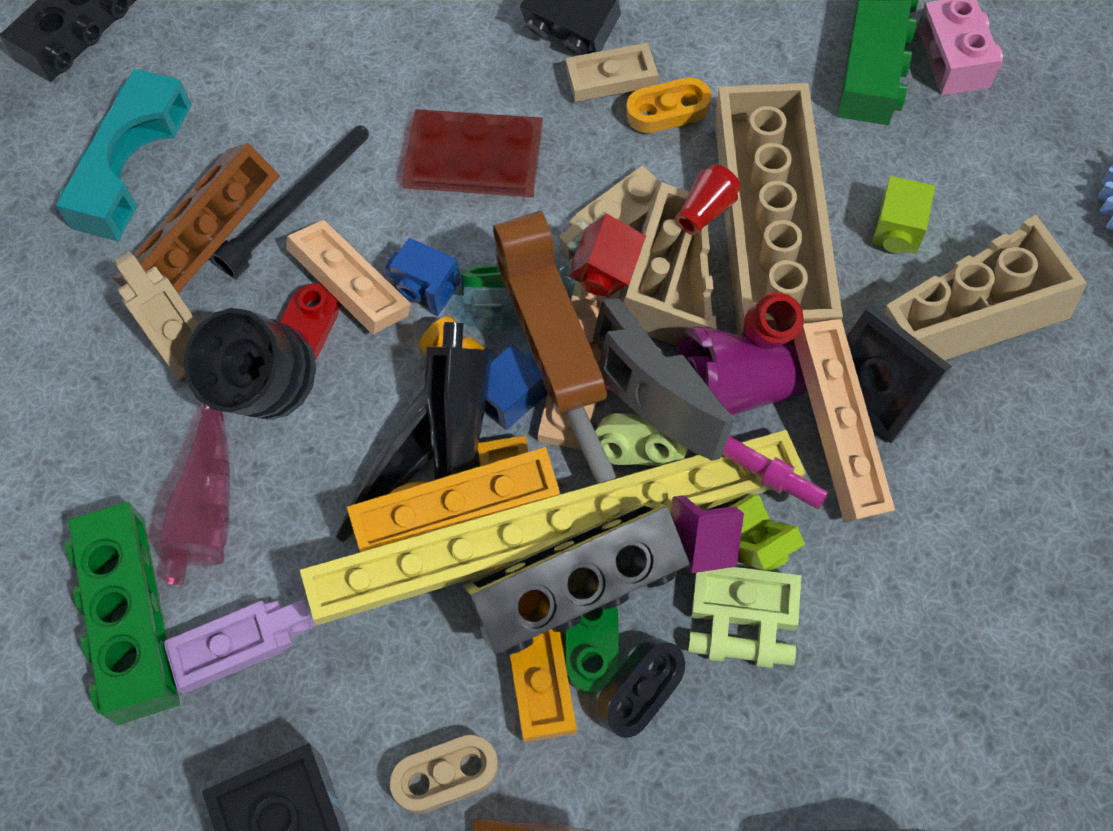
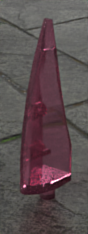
[159,404,230,585]

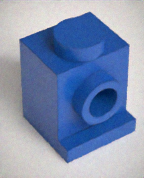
[385,238,461,316]

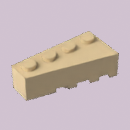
[884,215,1087,360]

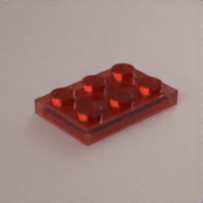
[402,109,543,198]

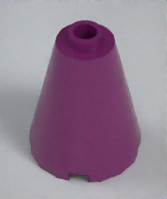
[675,327,807,416]

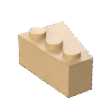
[620,182,717,346]

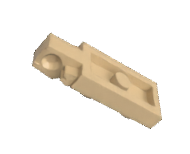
[559,165,662,261]
[112,251,198,381]

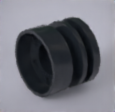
[183,308,316,420]

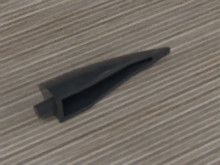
[424,322,492,480]
[336,387,433,542]

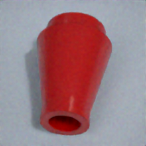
[675,164,741,235]

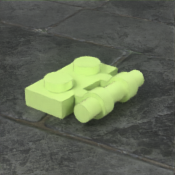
[688,567,801,669]

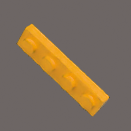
[347,447,561,552]

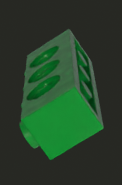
[65,502,180,725]

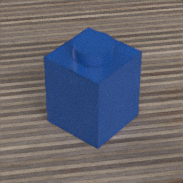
[485,344,548,431]

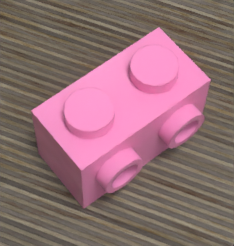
[916,0,1003,95]

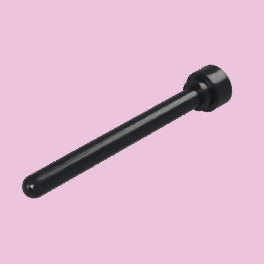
[210,125,369,280]

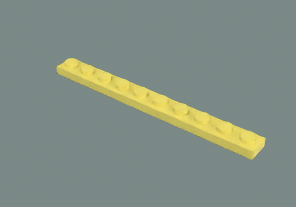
[300,430,806,626]

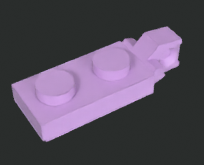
[163,599,316,694]

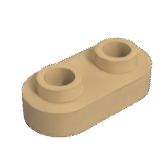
[390,735,499,814]

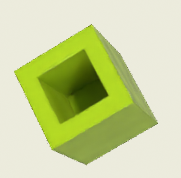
[871,176,936,254]

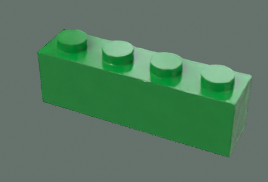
[837,0,919,125]

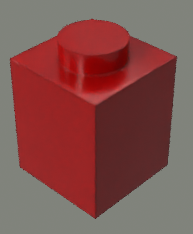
[567,213,646,297]

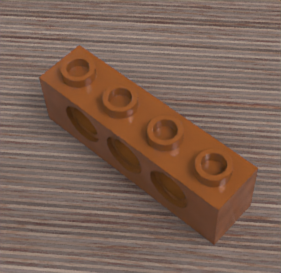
[112,143,280,294]

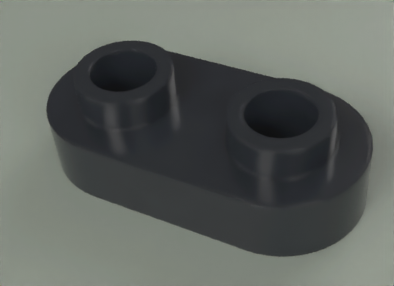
[596,638,685,738]

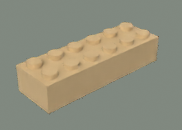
[714,83,843,346]

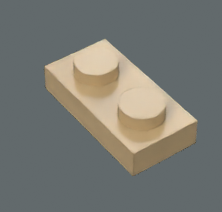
[565,42,658,102]

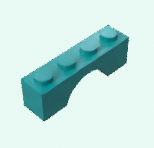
[55,68,192,242]

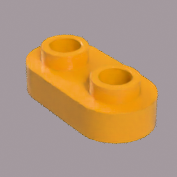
[626,77,711,133]

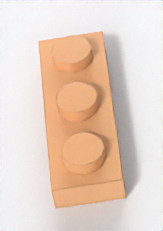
[286,220,411,335]

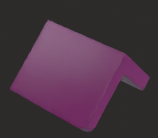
[671,495,744,573]

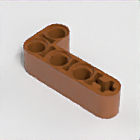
[493,211,607,415]

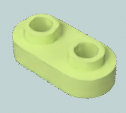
[595,413,688,466]

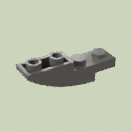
[593,298,734,461]

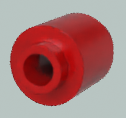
[744,292,804,349]

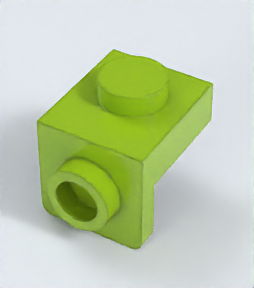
[730,494,805,571]

